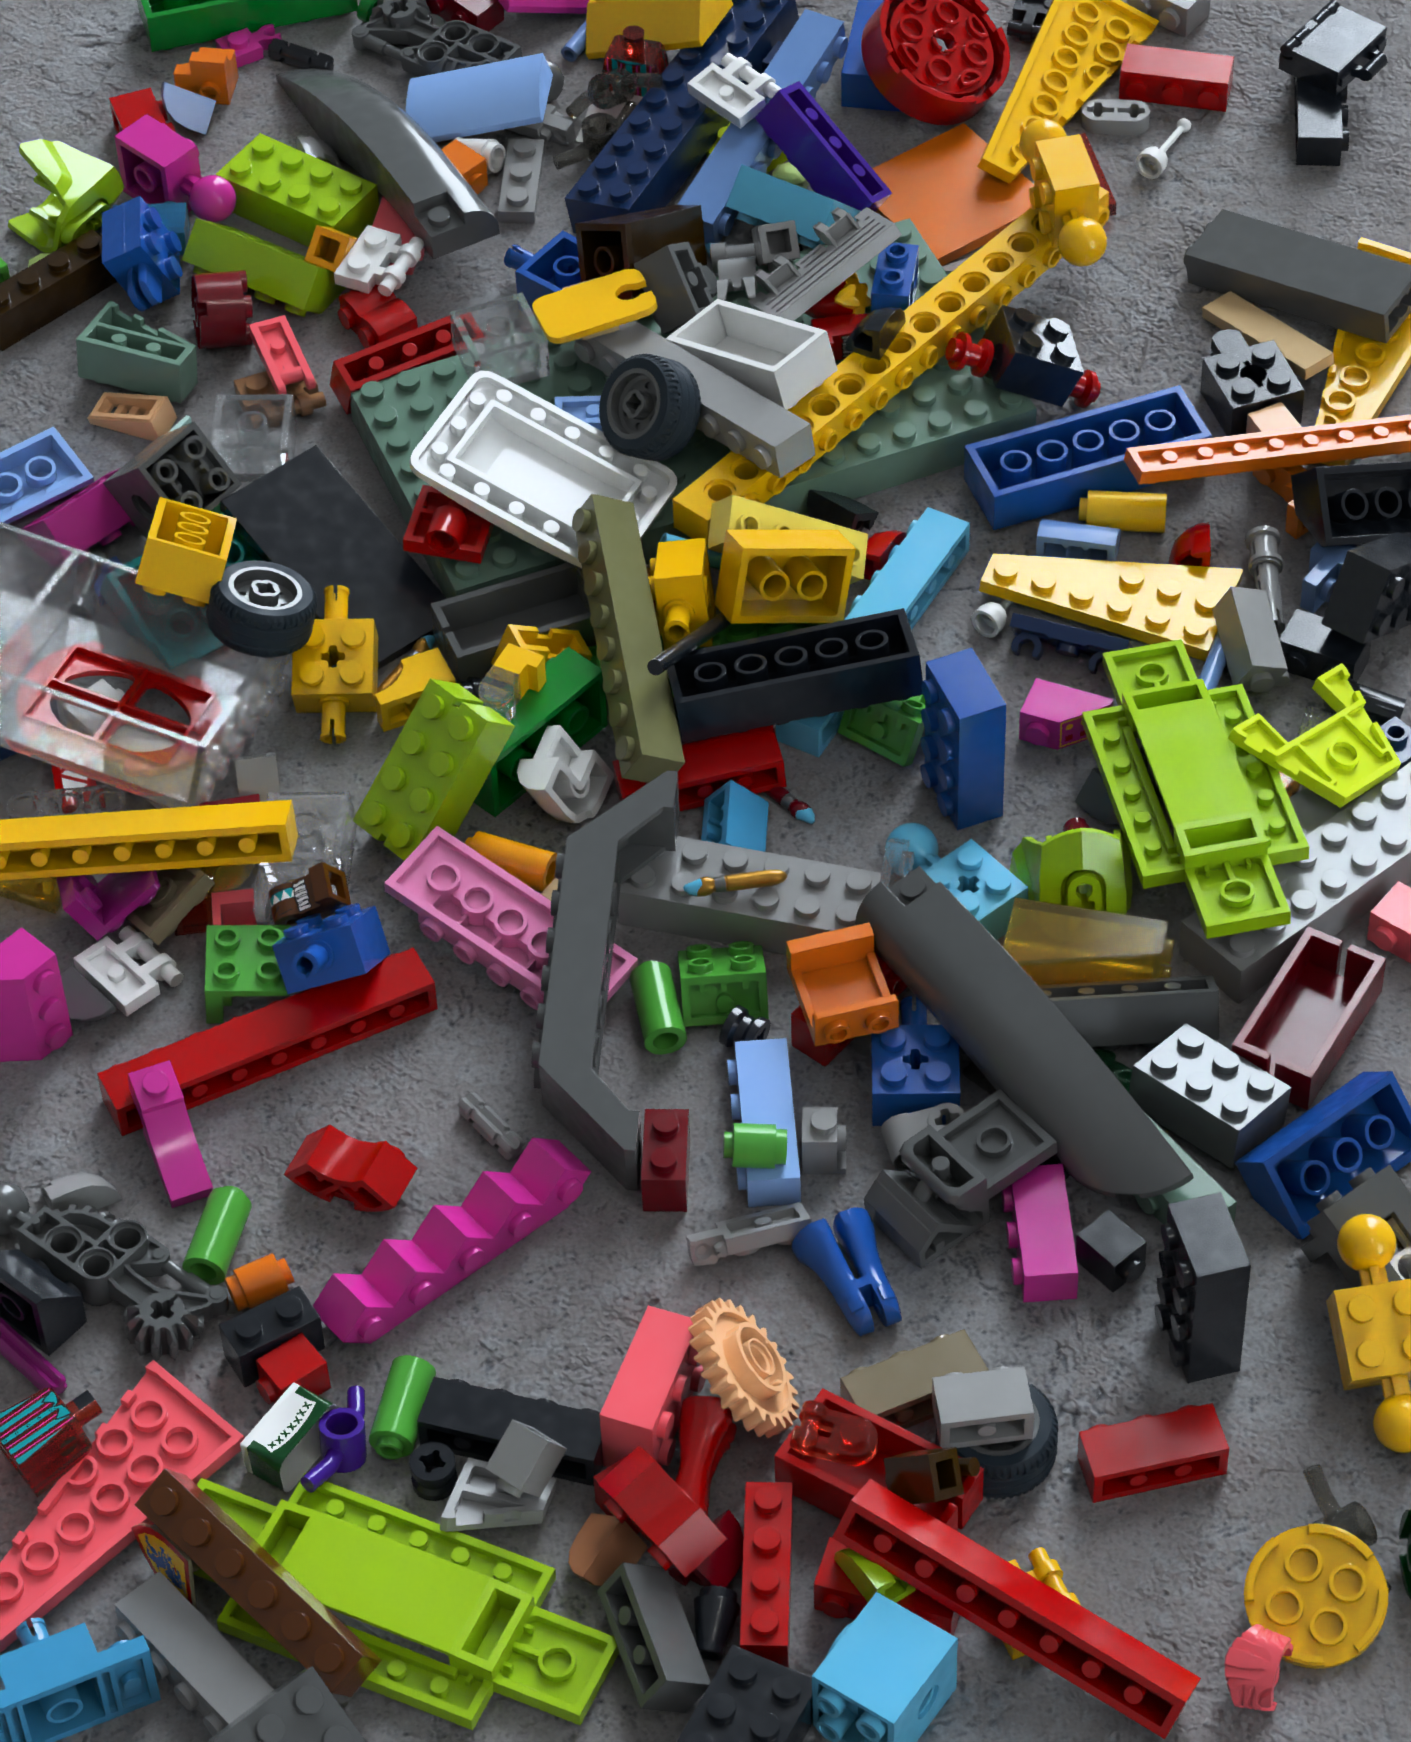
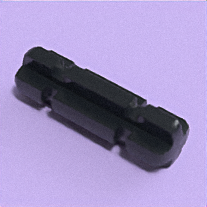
[267,38,334,70]

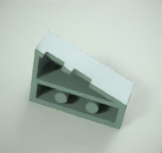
[76,300,198,403]

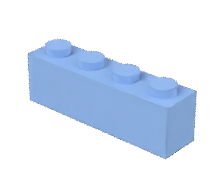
[727,1038,801,1207]

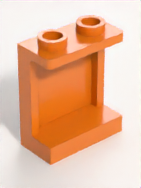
[786,922,899,1047]

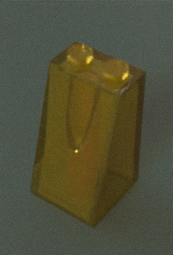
[1003,898,1174,985]

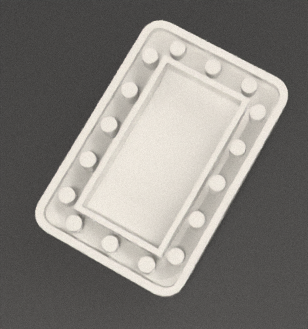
[409,371,677,568]

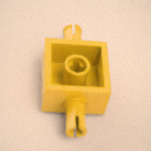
[648,538,716,651]
[291,585,379,744]

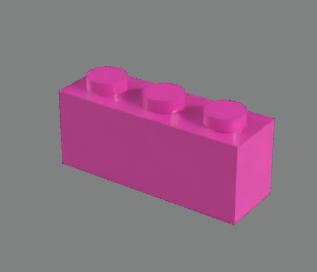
[1001,1164,1079,1303]

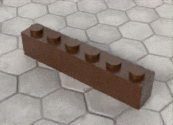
[135,1468,382,1697]

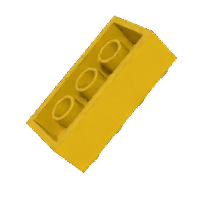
[135,497,237,607]

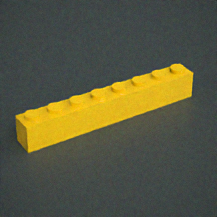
[0,800,298,881]

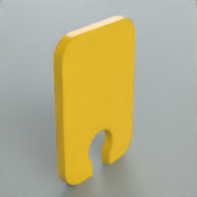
[532,269,657,344]

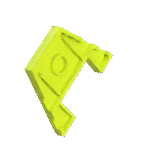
[1228,663,1401,808]

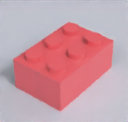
[599,1305,706,1467]

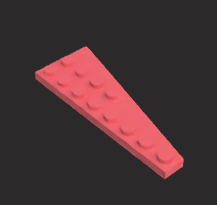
[0,1360,244,1653]

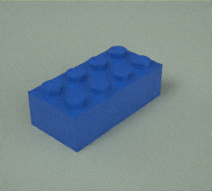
[920,648,1006,831]

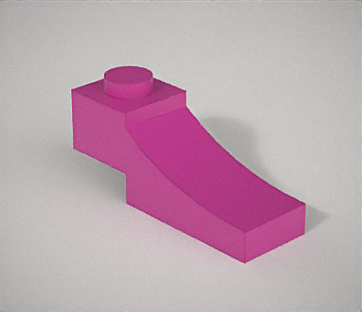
[128,1060,213,1208]

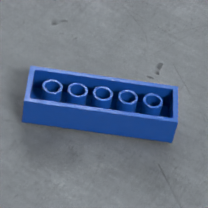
[964,385,1212,530]

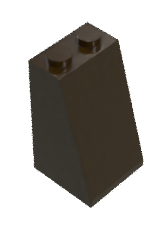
[575,205,707,300]

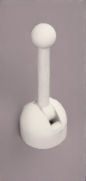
[1135,118,1191,179]

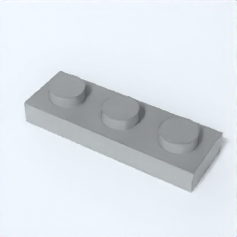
[498,138,545,223]

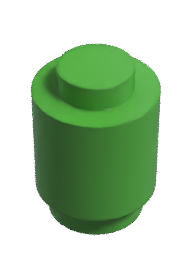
[723,1123,787,1169]

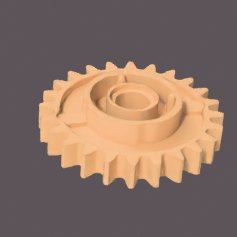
[688,1298,799,1438]

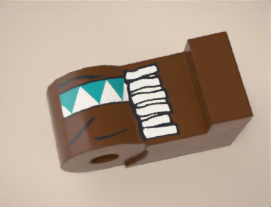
[268,862,351,927]

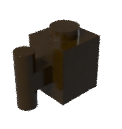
[884,1447,980,1504]

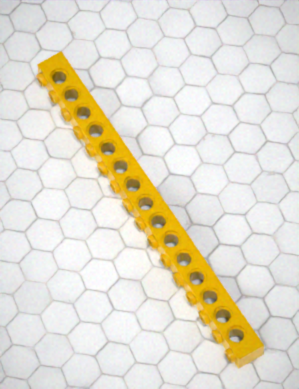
[672,187,1110,545]

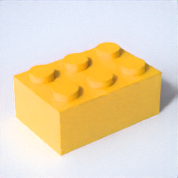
[714,530,856,624]

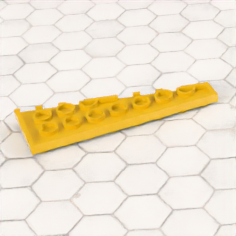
[977,0,1159,184]

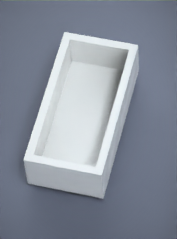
[666,299,838,410]

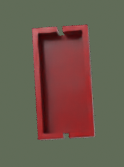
[774,1388,984,1531]

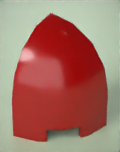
[1169,522,1211,567]
[864,530,906,580]

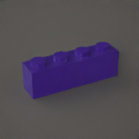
[755,81,892,212]

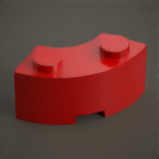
[284,1125,418,1212]
[598,1446,727,1578]

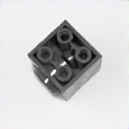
[103,422,242,540]

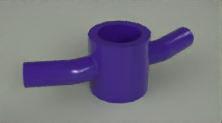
[300,1385,367,1493]

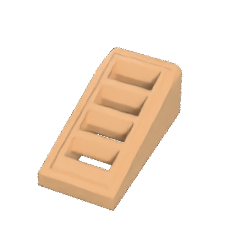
[87,392,177,441]

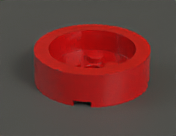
[861,0,1010,125]

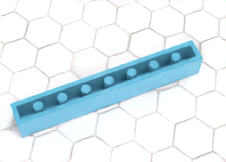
[776,507,970,757]

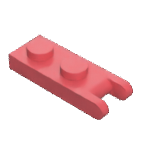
[249,315,316,398]

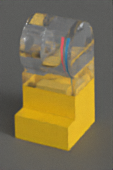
[478,643,547,721]

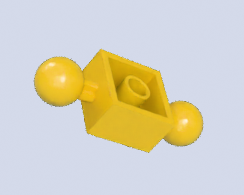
[1020,119,1107,267]
[1326,1214,1411,1453]

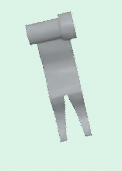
[710,242,757,301]

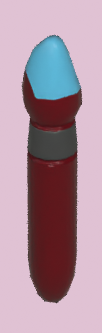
[764,787,815,824]

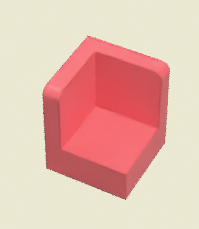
[211,888,258,925]

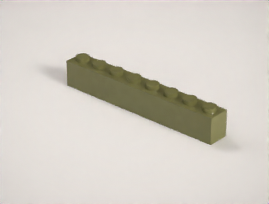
[572,494,685,783]

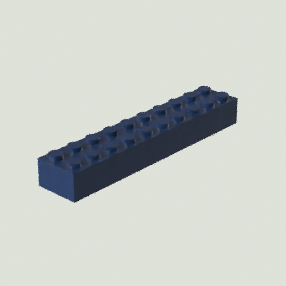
[565,0,799,234]

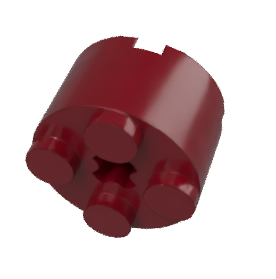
[191,270,253,349]

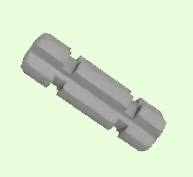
[458,1092,525,1161]

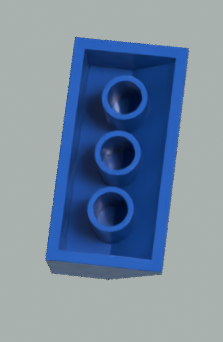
[1235,1071,1411,1239]

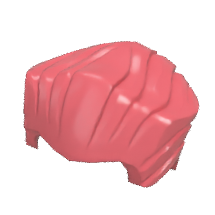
[1225,1624,1293,1711]

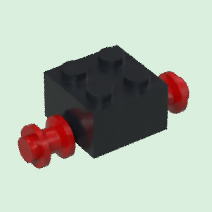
[945,305,1101,408]

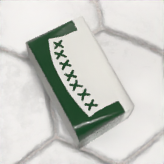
[240,1382,337,1492]

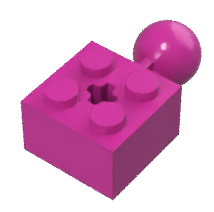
[114,114,236,222]

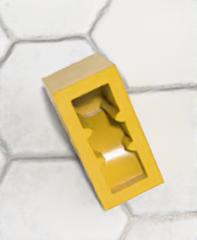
[375,647,459,732]

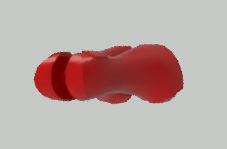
[675,1396,737,1516]

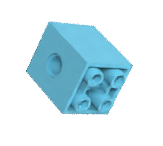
[812,1592,958,1742]

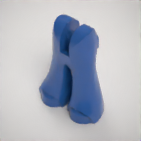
[791,1207,902,1337]

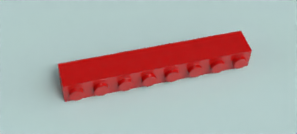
[97,947,438,1136]
[832,1479,1201,1739]

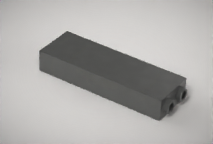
[1184,209,1411,344]

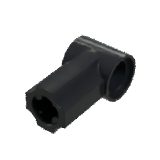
[1323,678,1407,725]

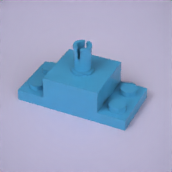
[0,1618,161,1742]

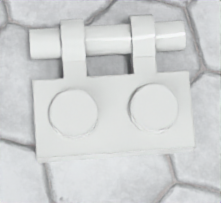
[687,53,782,129]
[334,225,425,297]
[73,926,184,1017]

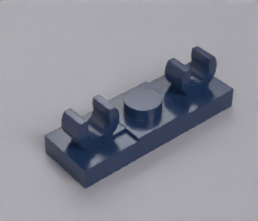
[1009,613,1133,674]

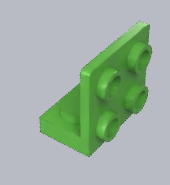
[837,695,925,767]
[205,925,291,1024]
[678,941,769,1027]

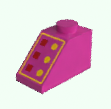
[1019,678,1113,750]

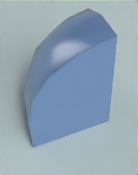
[161,82,216,135]

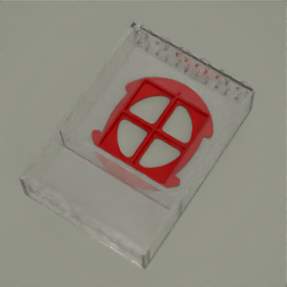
[0,522,292,808]

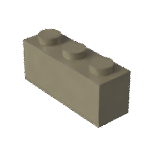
[840,1329,989,1429]

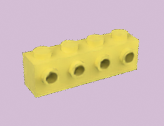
[707,495,868,584]

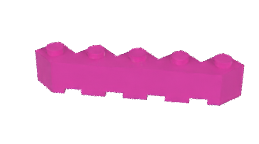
[313,1137,592,1344]

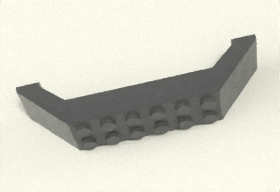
[531,771,680,1191]

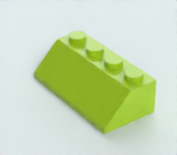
[182,218,346,317]

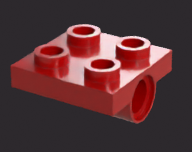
[403,485,494,564]

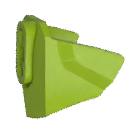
[8,139,125,253]
[1010,828,1132,944]

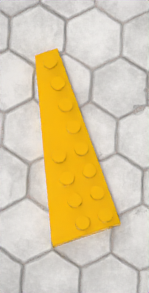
[1315,237,1411,466]

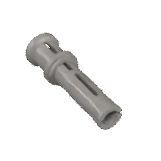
[1245,525,1285,635]

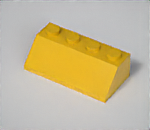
[586,0,734,60]

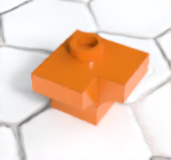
[173,47,239,105]

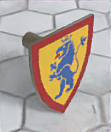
[131,1522,200,1609]

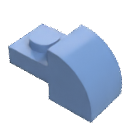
[1300,542,1356,614]

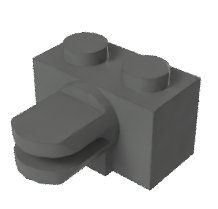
[634,242,717,334]

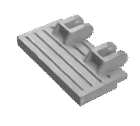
[748,207,902,321]

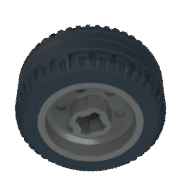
[599,354,701,461]
[206,561,317,658]
[936,1382,1058,1500]

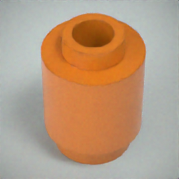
[224,1253,295,1312]

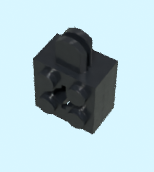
[1200,329,1304,436]

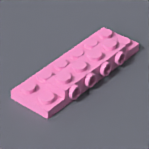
[384,826,638,1010]

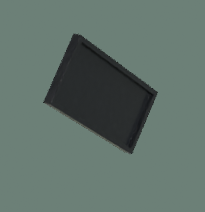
[220,445,447,670]

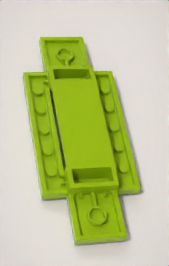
[1082,639,1309,939]
[193,1473,619,1730]

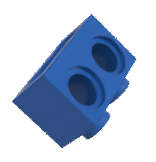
[871,243,919,312]

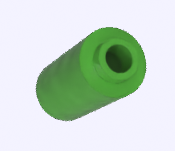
[629,960,687,1055]
[182,1186,252,1285]
[369,1355,436,1460]

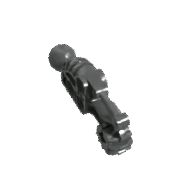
[352,0,564,103]
[0,1181,229,1362]

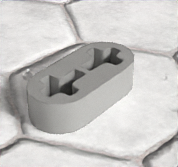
[1081,99,1150,135]

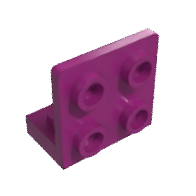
[56,870,160,941]

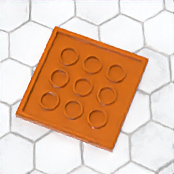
[872,123,1034,266]

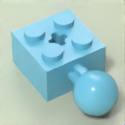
[885,823,1028,940]

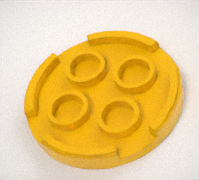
[1244,1524,1388,1669]

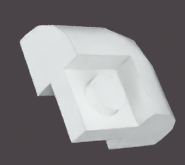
[517,725,614,823]

